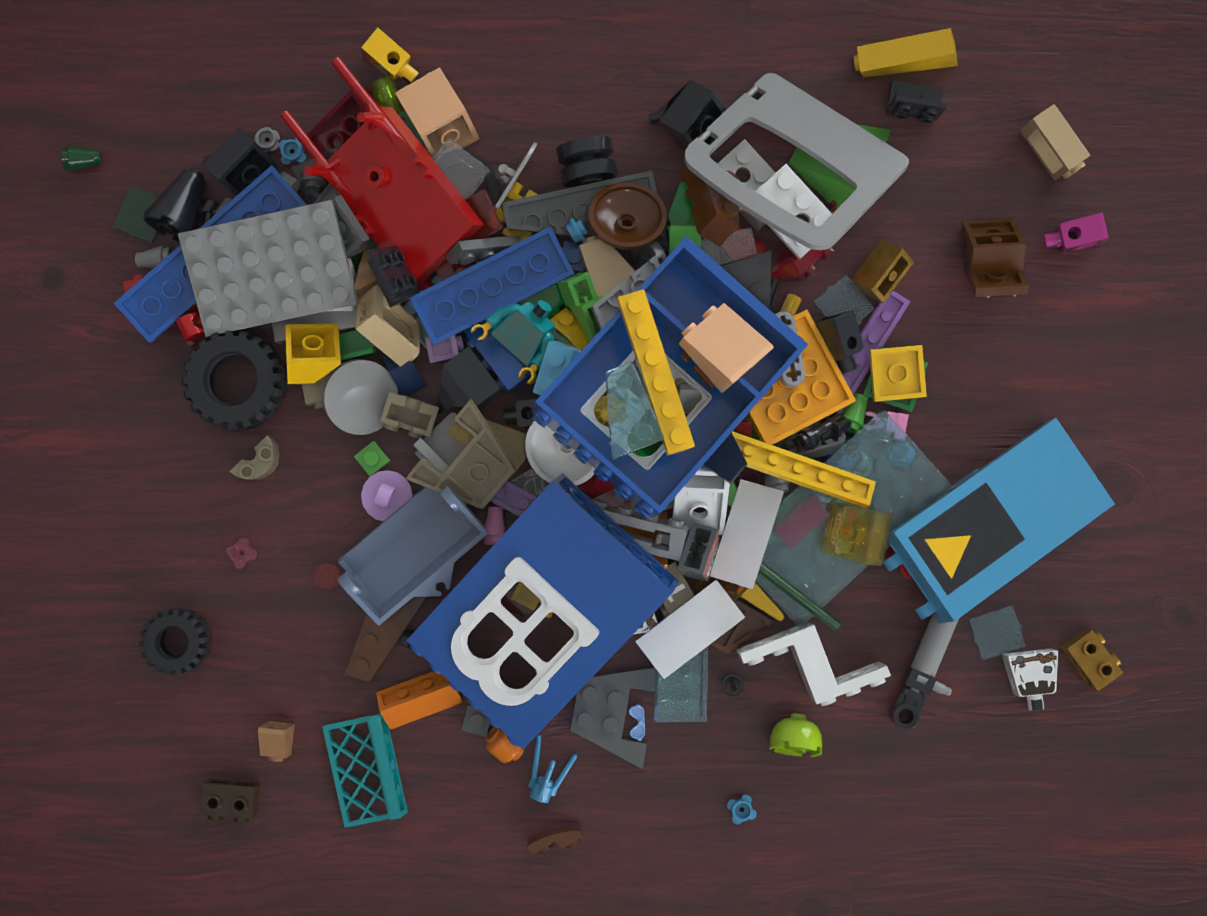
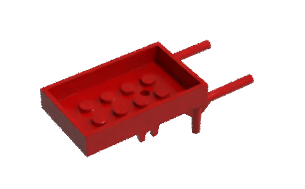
[280,57,484,285]

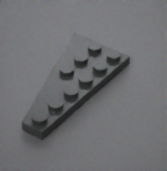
[501,171,669,246]

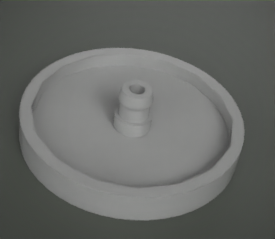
[322,359,398,435]

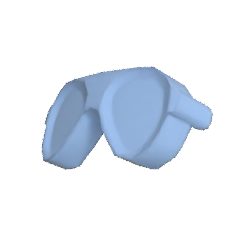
[629,703,645,741]

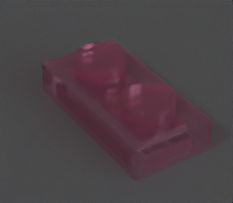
[772,494,830,550]

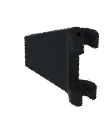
[703,432,747,484]

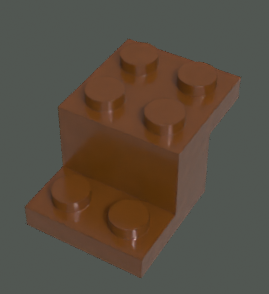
[962,218,1029,298]

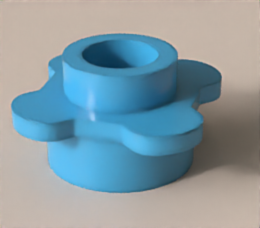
[279,138,306,165]
[727,794,757,825]

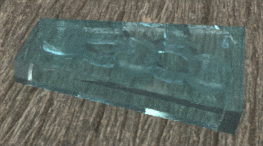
[605,362,664,460]

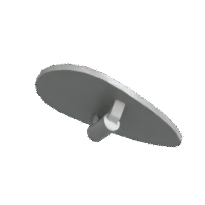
[488,142,537,220]

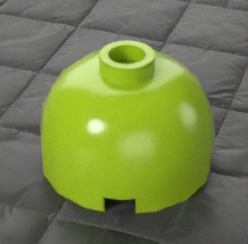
[769,713,822,757]

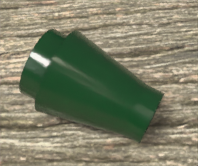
[61,145,102,171]

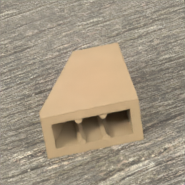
[578,236,635,297]

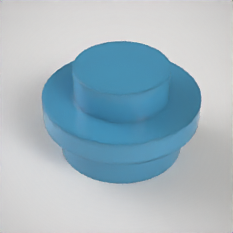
[566,217,588,243]

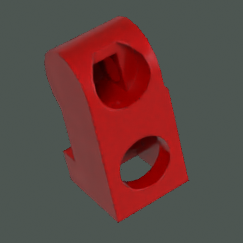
[176,312,211,348]

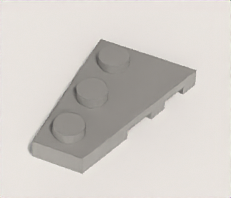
[591,255,660,330]

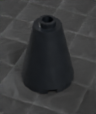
[142,168,206,242]

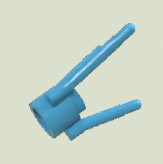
[528,734,577,803]

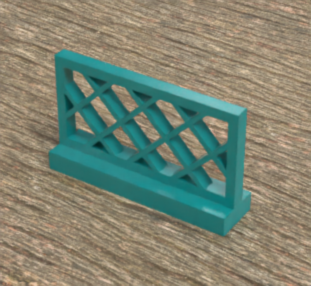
[322,712,408,828]

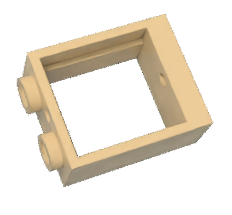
[1020,104,1090,181]
[356,284,420,367]

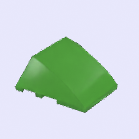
[788,124,891,209]

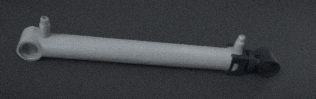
[889,612,959,730]

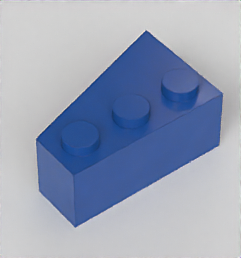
[463,320,531,394]

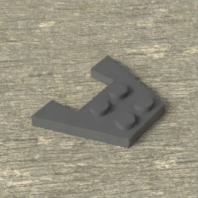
[570,667,659,769]

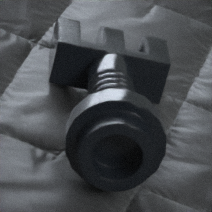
[795,411,852,449]

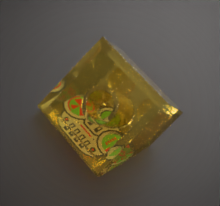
[821,501,893,566]

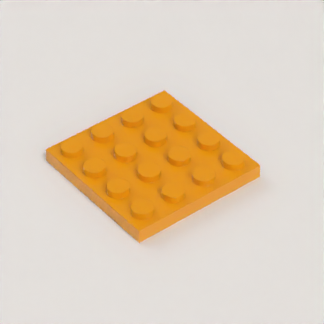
[747,309,856,445]

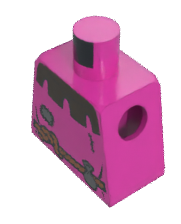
[1043,212,1109,253]

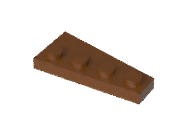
[345,597,427,682]

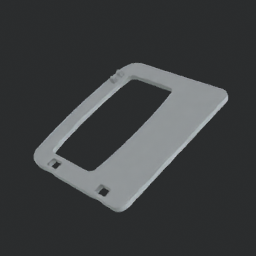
[684,73,909,250]

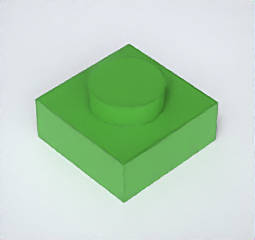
[354,441,391,476]

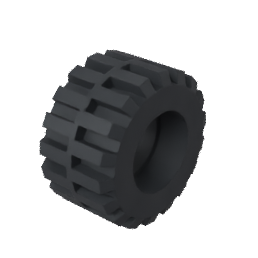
[139,608,212,676]

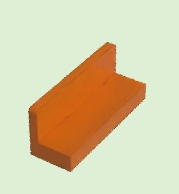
[376,671,462,729]

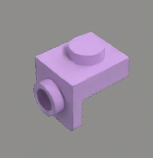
[425,335,464,363]

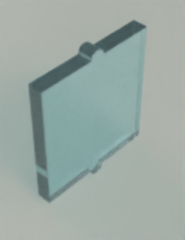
[813,275,875,325]
[969,605,1026,660]

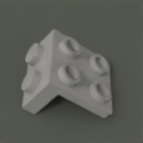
[414,412,474,473]

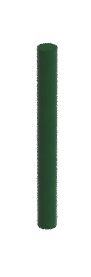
[758,562,841,631]

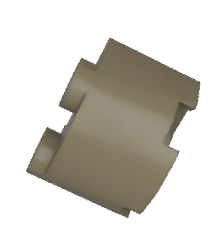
[380,392,439,439]
[229,435,279,480]

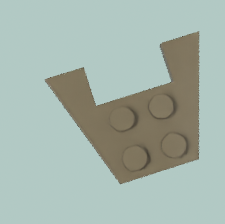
[405,399,516,509]

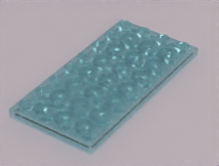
[756,410,953,628]

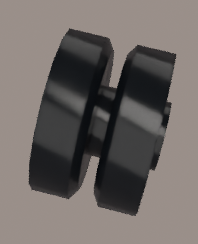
[556,136,618,187]

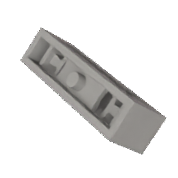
[592,499,690,561]

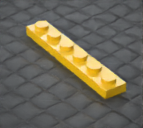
[617,289,695,456]
[732,431,876,508]

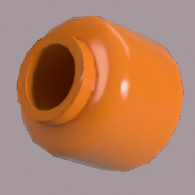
[485,727,524,763]

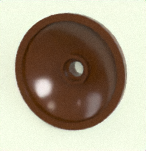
[588,182,667,250]

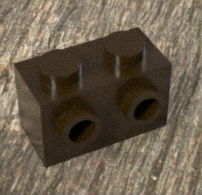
[200,779,260,822]

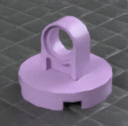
[361,470,414,521]

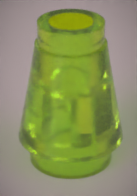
[371,76,402,114]

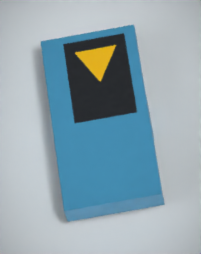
[883,418,1115,623]

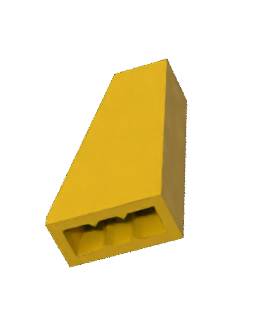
[854,28,958,78]

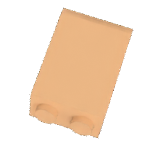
[395,67,480,160]
[679,303,774,393]

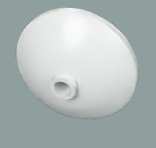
[525,421,595,486]

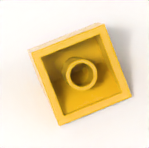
[285,323,341,384]

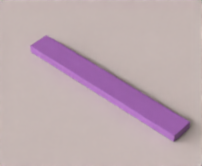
[794,291,911,460]

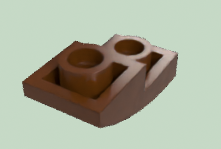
[527,826,583,855]

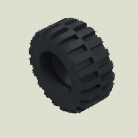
[181,330,287,431]

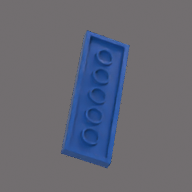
[410,226,574,345]

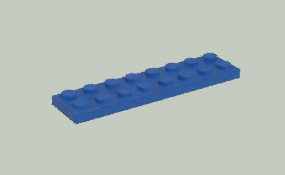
[114,165,307,343]

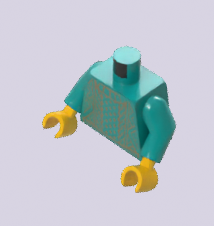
[471,300,555,384]

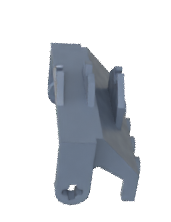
[338,486,489,626]

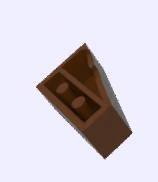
[679,166,739,247]

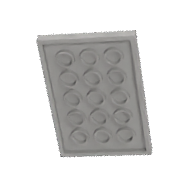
[178,200,359,337]

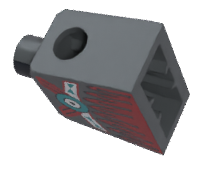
[677,522,719,582]

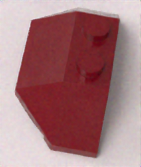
[771,200,837,280]

